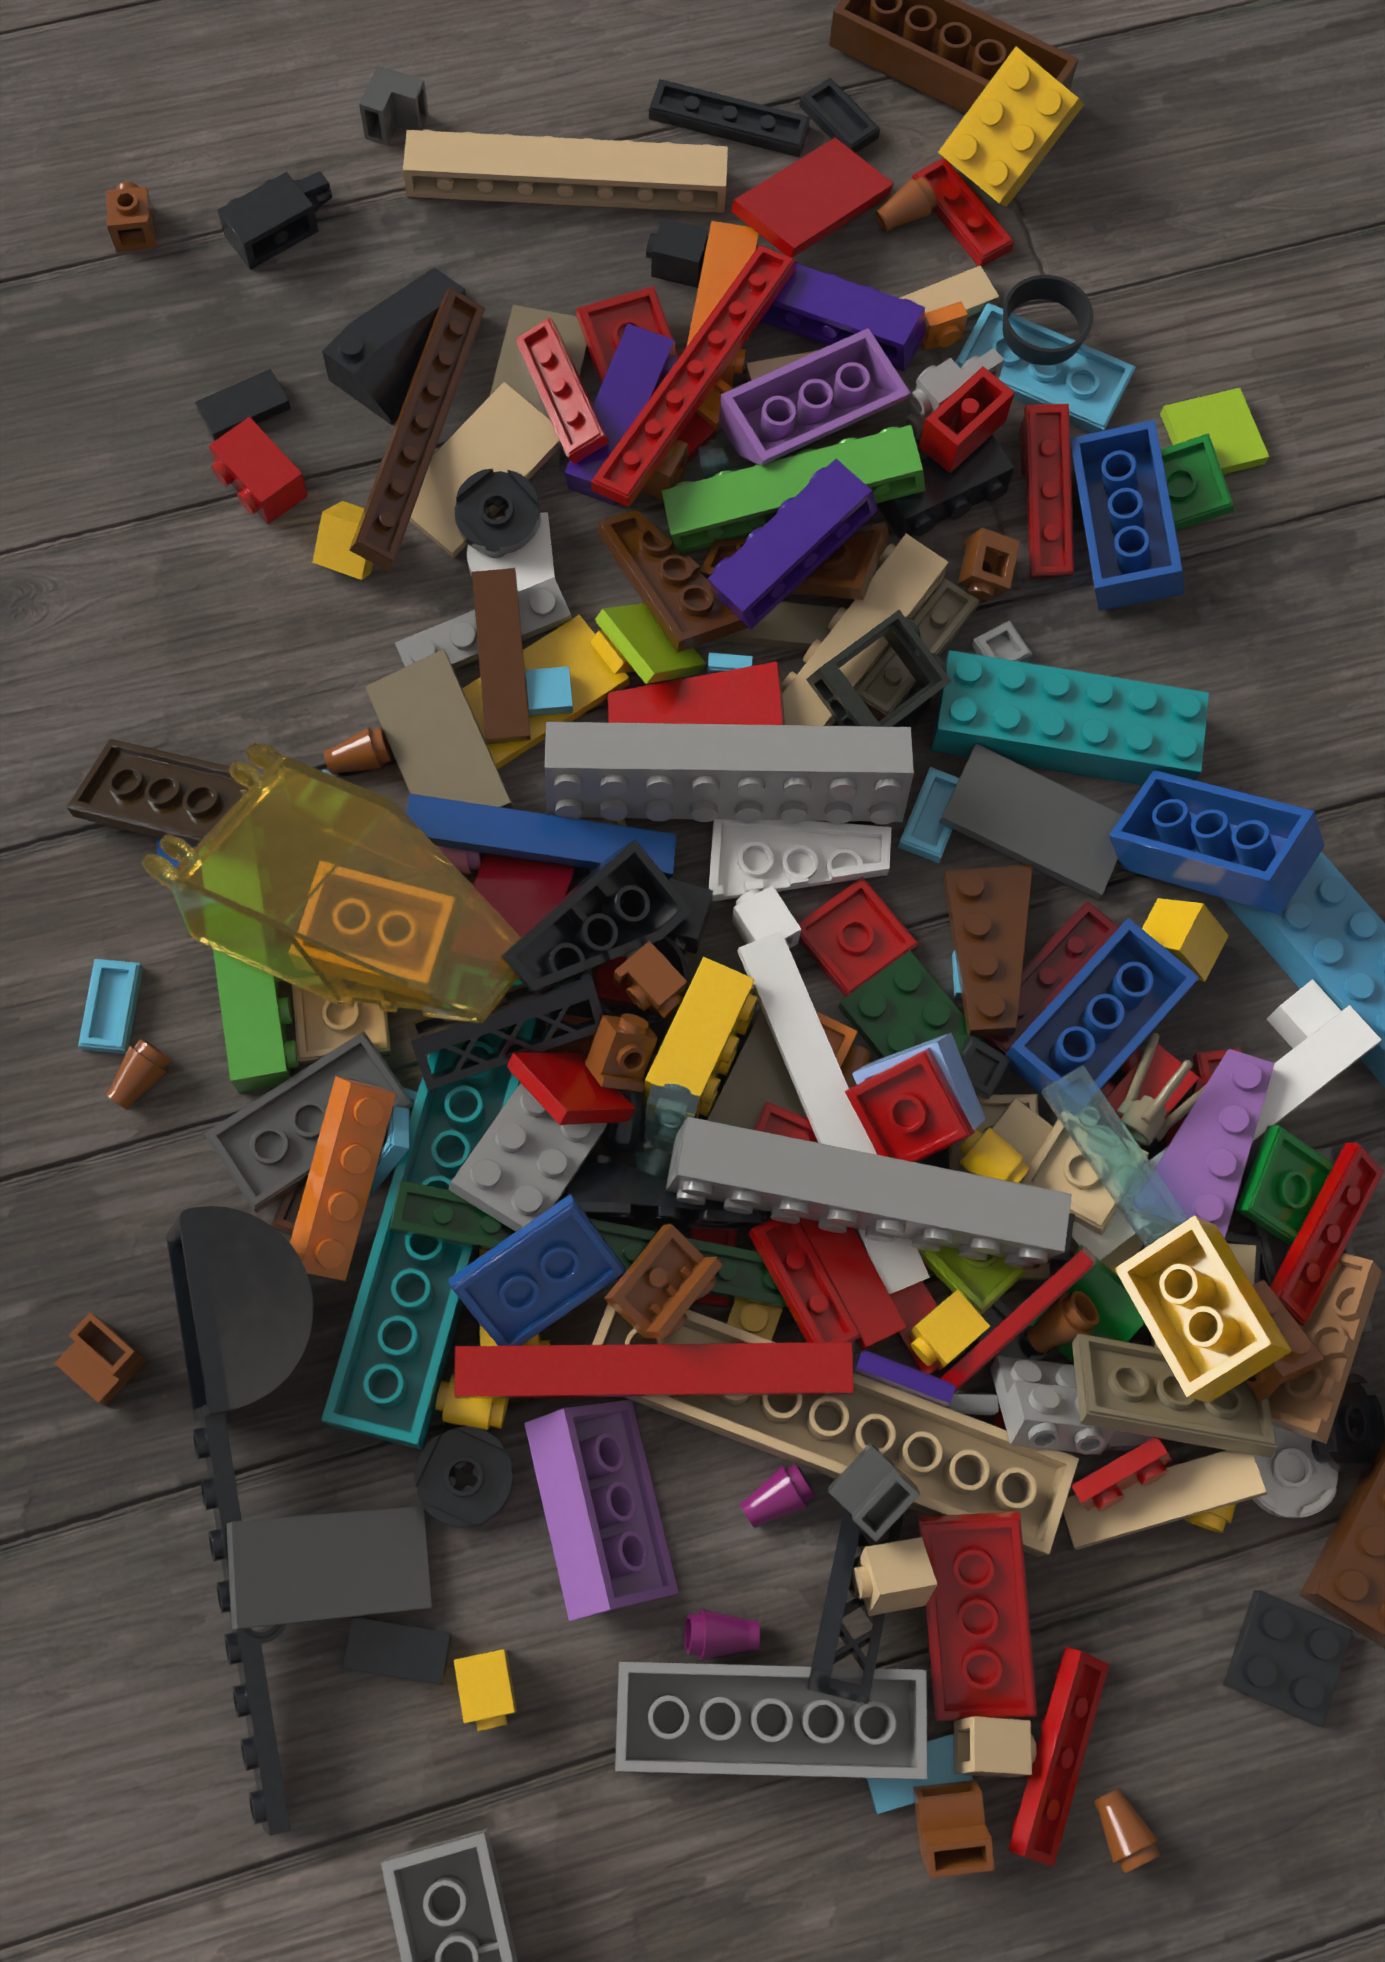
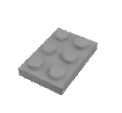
[448,1083,607,1232]

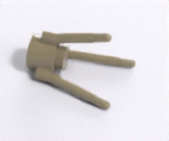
[1117,1032,1206,1146]

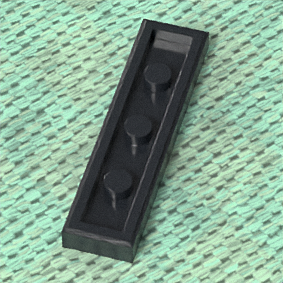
[649,79,811,157]

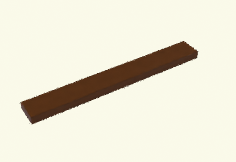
[349,287,485,571]

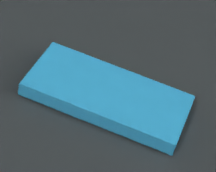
[955,302,1136,433]

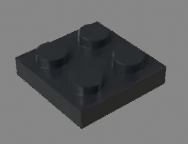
[1223,1590,1353,1727]

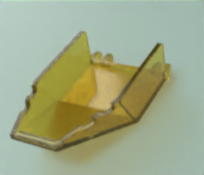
[141,742,520,1023]

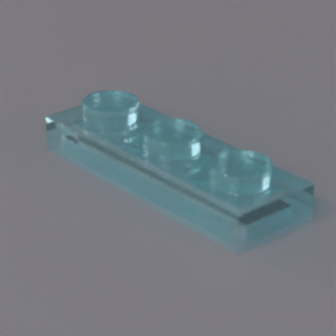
[643,1083,700,1155]

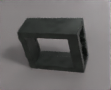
[806,610,952,727]

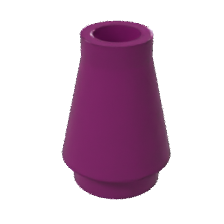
[740,1463,816,1529]
[684,1608,760,1661]

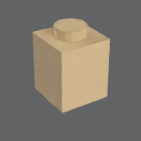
[852,1537,938,1616]
[954,1717,1036,1778]

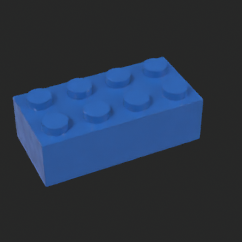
[1070,420,1184,611]
[1109,770,1324,915]
[1005,918,1199,1116]

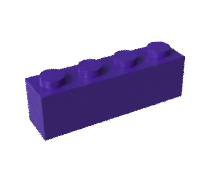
[760,262,925,371]
[565,323,678,506]
[708,459,878,630]

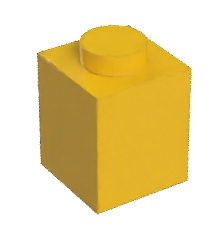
[908,1289,990,1370]
[454,1649,517,1731]

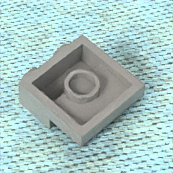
[903,348,1005,441]
[990,1356,1116,1455]

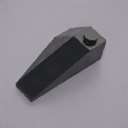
[322,267,466,425]
[501,839,694,992]
[567,1155,764,1230]

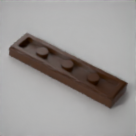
[472,568,531,744]

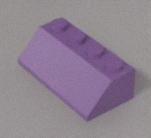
[719,328,911,466]
[524,1400,679,1622]

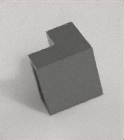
[359,66,429,146]
[828,1442,920,1542]

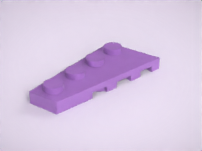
[1128,1049,1275,1239]

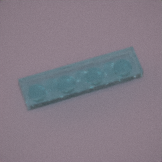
[1042,1065,1189,1247]

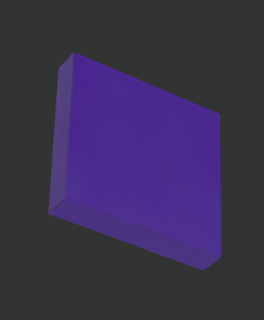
[853,1351,956,1407]

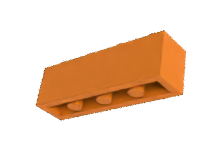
[687,221,759,387]
[290,1076,396,1281]

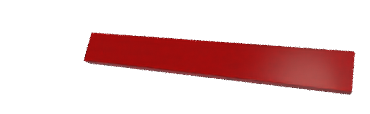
[591,245,796,507]
[454,1342,854,1399]

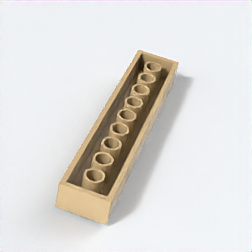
[592,1282,1079,1557]

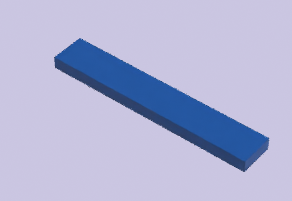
[402,794,676,880]

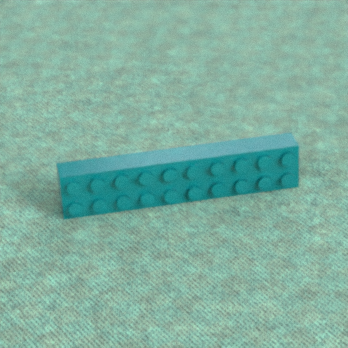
[321,964,543,1450]

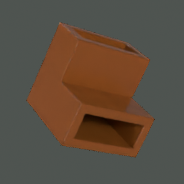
[54,1312,148,1407]
[913,1780,995,1878]

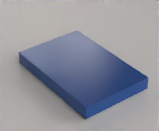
[448,1194,627,1346]

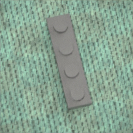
[395,577,572,669]

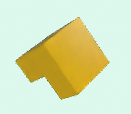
[312,501,373,580]
[1142,898,1229,982]

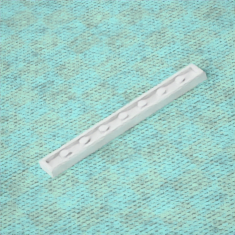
[737,931,930,1294]
[1071,1005,1382,1261]

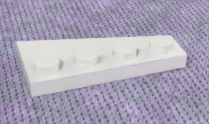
[708,819,892,901]

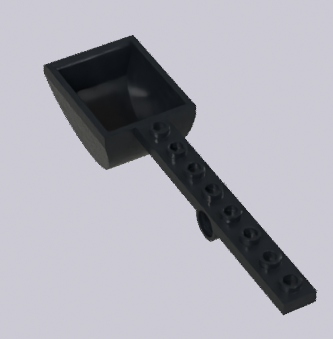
[166,1206,313,1836]

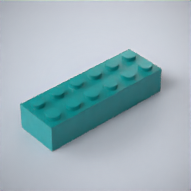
[931,650,1209,786]

